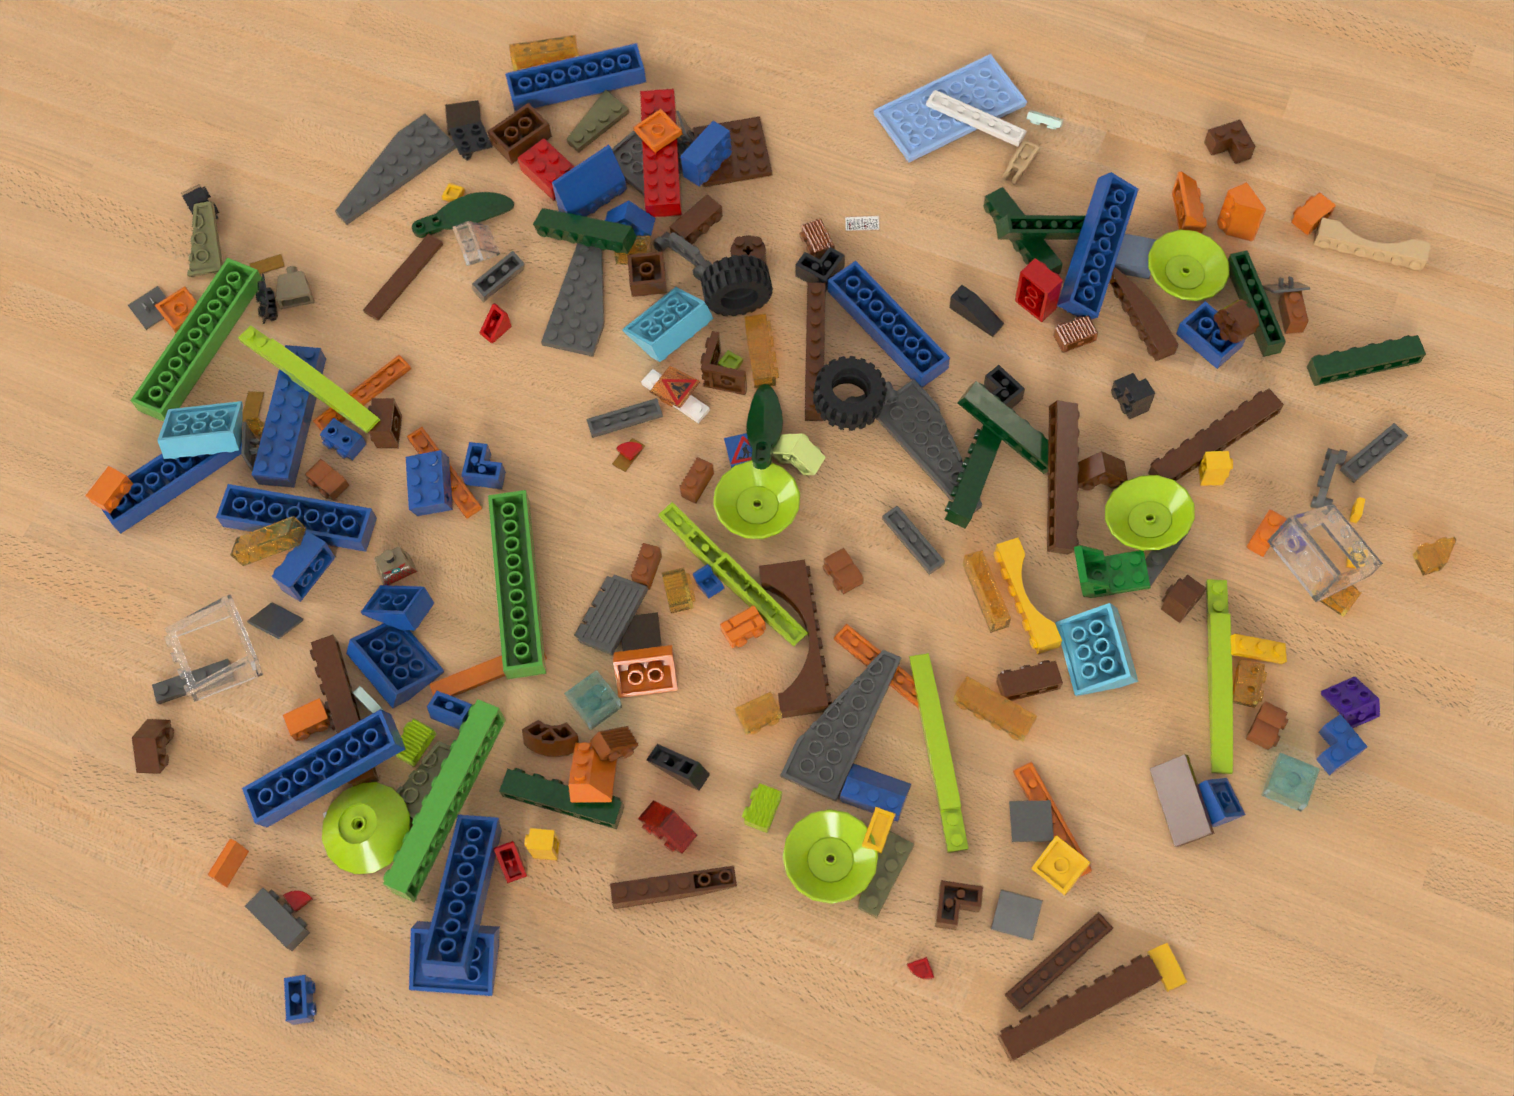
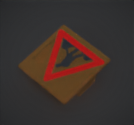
[649,366,700,408]

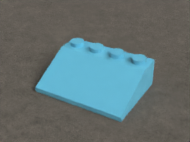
[622,287,714,362]
[157,401,243,459]
[1055,603,1138,696]

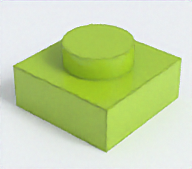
[718,350,743,369]

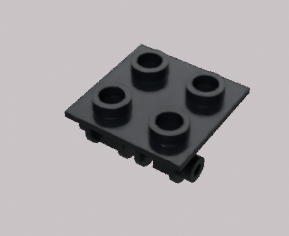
[449,121,493,160]
[256,274,278,324]

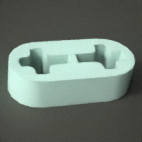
[352,686,383,714]

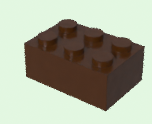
[488,103,552,165]

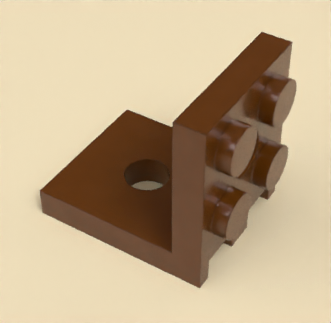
[700,331,747,395]

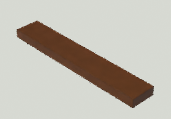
[363,233,443,321]
[1005,912,1113,1012]

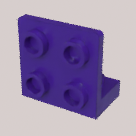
[1321,676,1380,728]

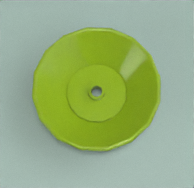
[1148,230,1230,301]
[713,460,800,539]
[1105,475,1195,550]
[322,782,410,874]
[783,809,878,904]

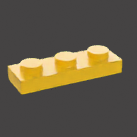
[1230,634,1287,664]

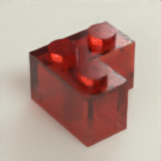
[638,800,697,854]

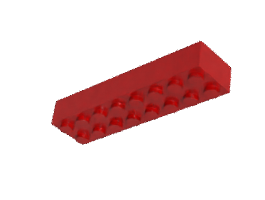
[640,89,682,217]

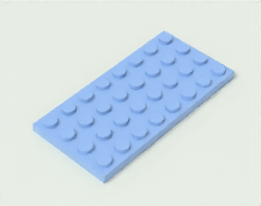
[874,54,1027,163]

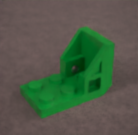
[1074,545,1151,598]

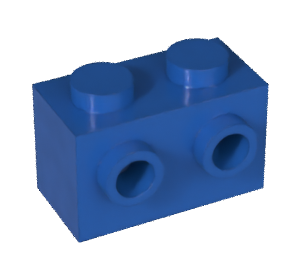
[320,418,366,461]
[427,691,472,730]
[284,975,317,1025]

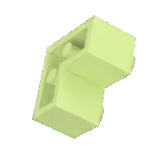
[772,433,826,475]

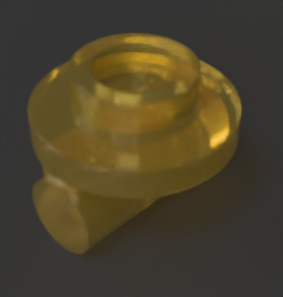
[245,417,264,436]

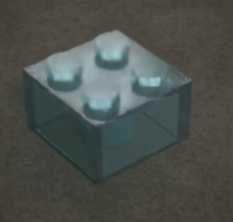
[564,670,622,731]
[1262,752,1320,812]

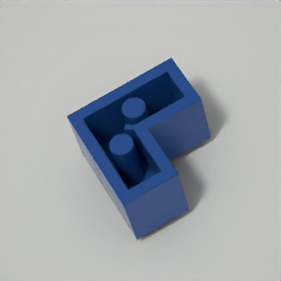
[605,200,655,241]
[461,442,506,489]
[1316,714,1368,776]

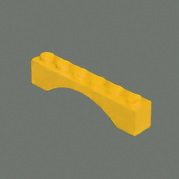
[993,538,1062,654]

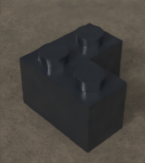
[181,184,220,219]
[795,247,845,292]
[984,365,1025,408]
[1111,373,1155,420]

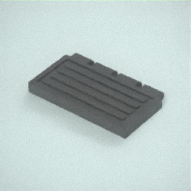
[574,575,649,655]

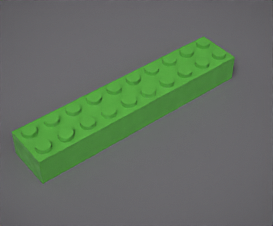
[130,258,261,422]
[488,490,546,679]
[383,699,506,902]

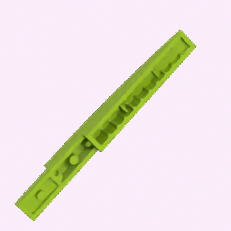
[238,325,380,433]
[658,502,808,647]
[1206,579,1233,774]
[909,653,969,853]

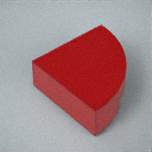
[616,442,643,461]
[283,890,313,912]
[907,957,934,980]

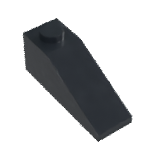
[949,285,1004,337]
[647,744,710,791]

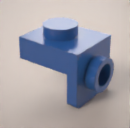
[693,564,725,599]

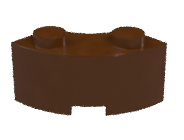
[522,720,579,757]

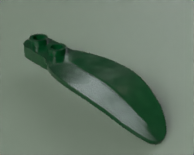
[412,192,514,238]
[746,384,783,470]

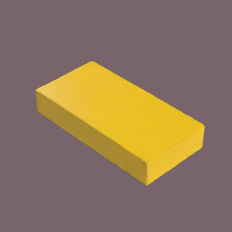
[862,807,895,854]
[1147,943,1187,992]

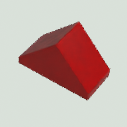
[479,303,512,343]
[494,841,527,884]

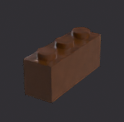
[669,194,723,245]
[996,660,1063,703]

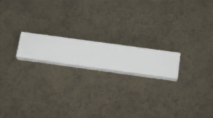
[926,90,1026,147]

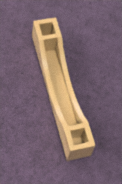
[1314,217,1431,271]

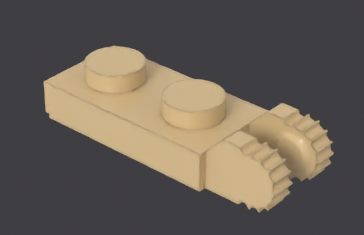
[1002,140,1040,185]

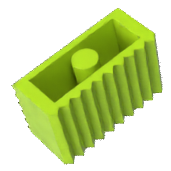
[395,718,437,767]
[742,783,782,833]

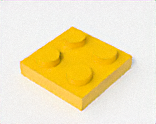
[1031,835,1091,896]

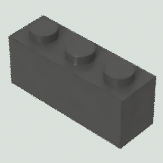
[472,251,525,302]
[245,888,310,951]

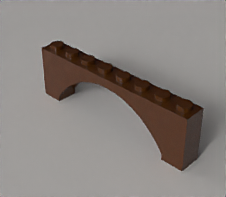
[759,559,832,718]

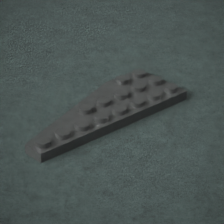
[335,114,456,225]
[541,243,604,357]
[876,379,982,513]
[780,650,902,802]

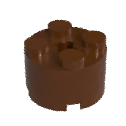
[730,235,767,264]
[1214,299,1259,343]

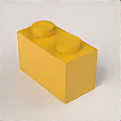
[1198,451,1233,486]
[525,828,560,861]

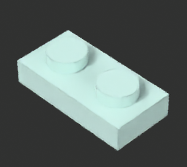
[1027,110,1064,130]

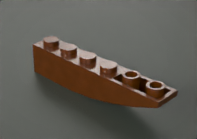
[1109,267,1179,361]
[610,865,737,909]

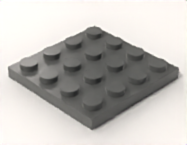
[612,131,689,196]

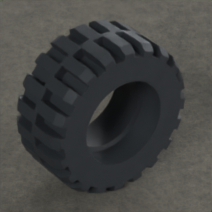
[701,254,773,316]
[813,356,887,431]

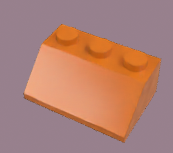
[1172,172,1207,234]
[1217,182,1266,241]
[613,645,677,698]
[568,742,617,802]

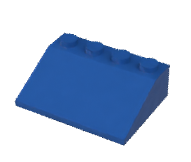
[552,144,627,217]
[346,623,444,708]
[409,921,500,996]

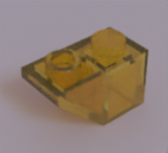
[1413,537,1456,576]

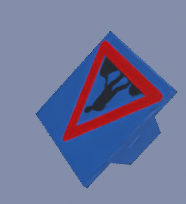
[724,433,752,468]

